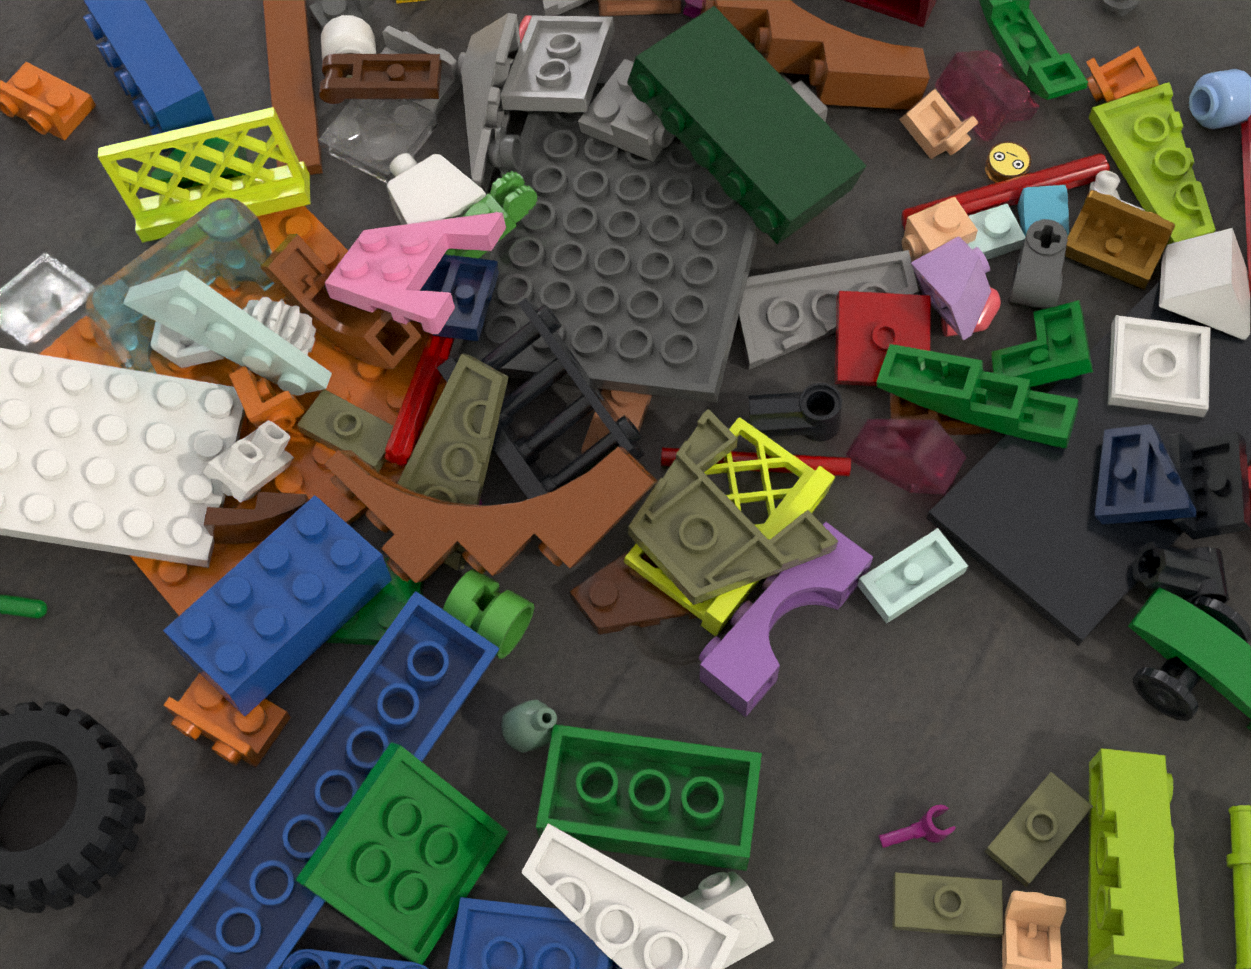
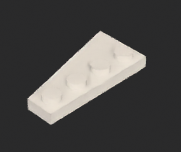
[521,824,741,969]

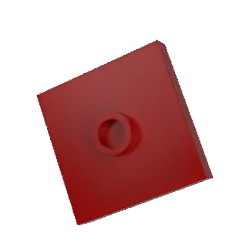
[835,291,931,386]

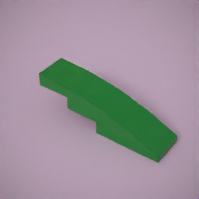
[876,344,1078,449]

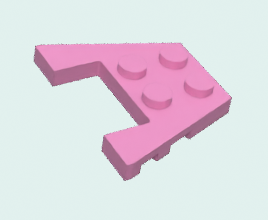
[325,212,506,334]

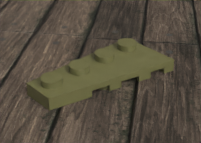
[389,354,509,571]

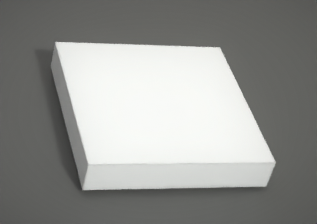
[1108,315,1210,417]

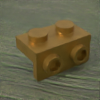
[1065,190,1175,290]

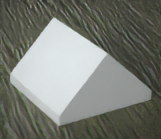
[1159,228,1250,340]

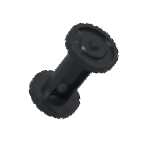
[1132,596,1251,721]

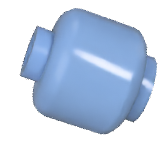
[1189,69,1251,129]

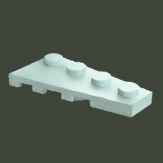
[123,270,332,395]

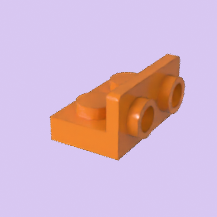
[0,62,96,141]
[163,673,291,767]

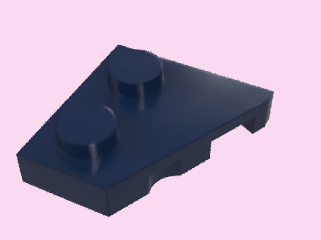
[420,254,499,341]
[1095,424,1196,524]

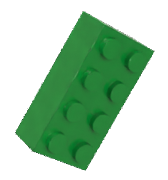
[536,724,762,871]

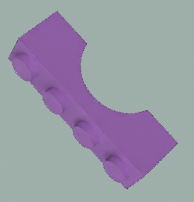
[699,522,873,717]

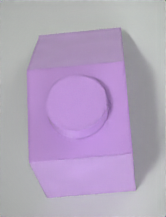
[911,236,991,340]

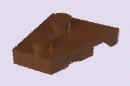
[570,548,698,635]

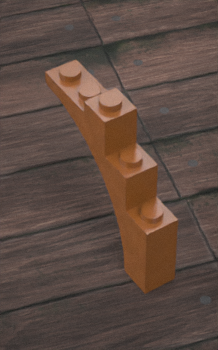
[701,0,930,110]
[324,447,658,583]

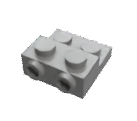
[578,59,675,162]

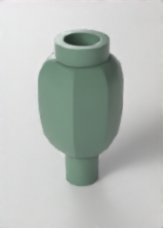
[501,700,557,753]

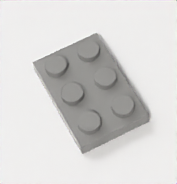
[500,15,615,113]

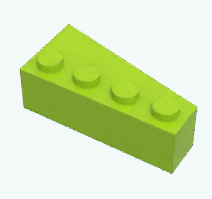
[1088,748,1184,969]

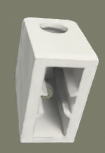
[387,153,486,225]

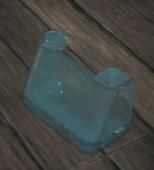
[86,198,275,374]

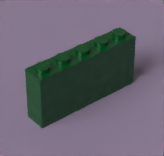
[627,6,867,245]

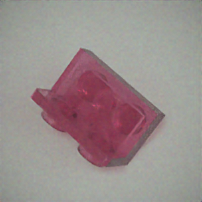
[935,50,1040,141]

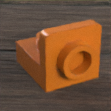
[229,366,306,431]

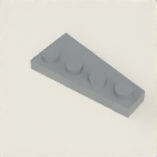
[738,250,919,370]

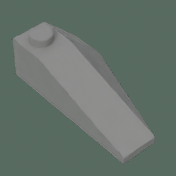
[457,13,521,195]

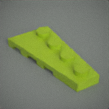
[1089,82,1216,245]

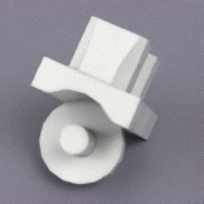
[203,420,294,503]

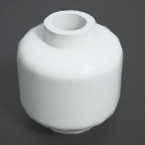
[321,15,376,78]

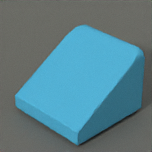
[1017,185,1069,237]

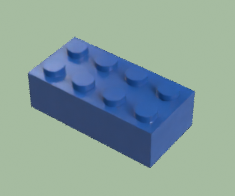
[83,0,215,154]
[163,495,392,717]

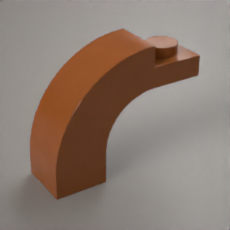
[260,234,422,369]

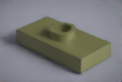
[297,389,394,472]
[984,772,1093,887]
[892,872,1003,938]

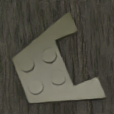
[628,409,838,605]

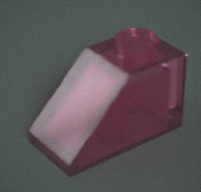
[846,419,966,495]

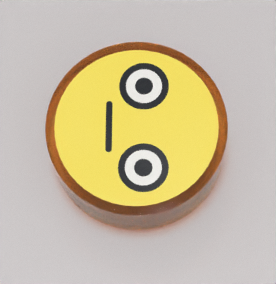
[985,141,1031,183]

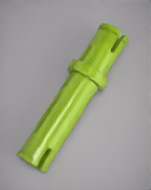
[1226,805,1251,969]

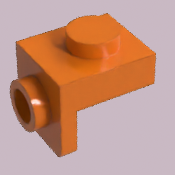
[1086,46,1159,103]

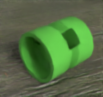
[443,569,534,659]

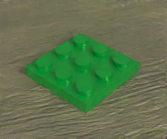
[295,742,509,965]

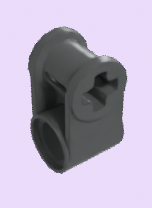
[1008,219,1068,309]

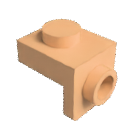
[899,89,978,159]
[901,197,978,262]
[1002,891,1066,969]

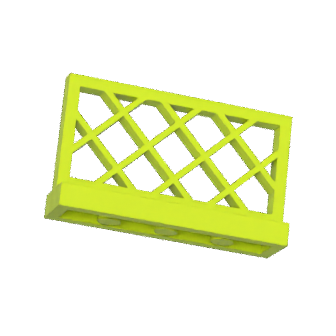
[98,107,311,243]
[624,417,835,637]

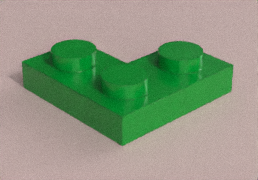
[991,300,1093,387]

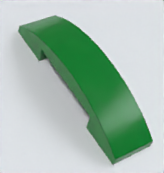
[979,0,1088,100]
[1128,588,1251,731]

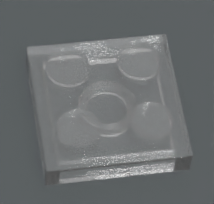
[318,99,438,184]
[0,252,104,354]

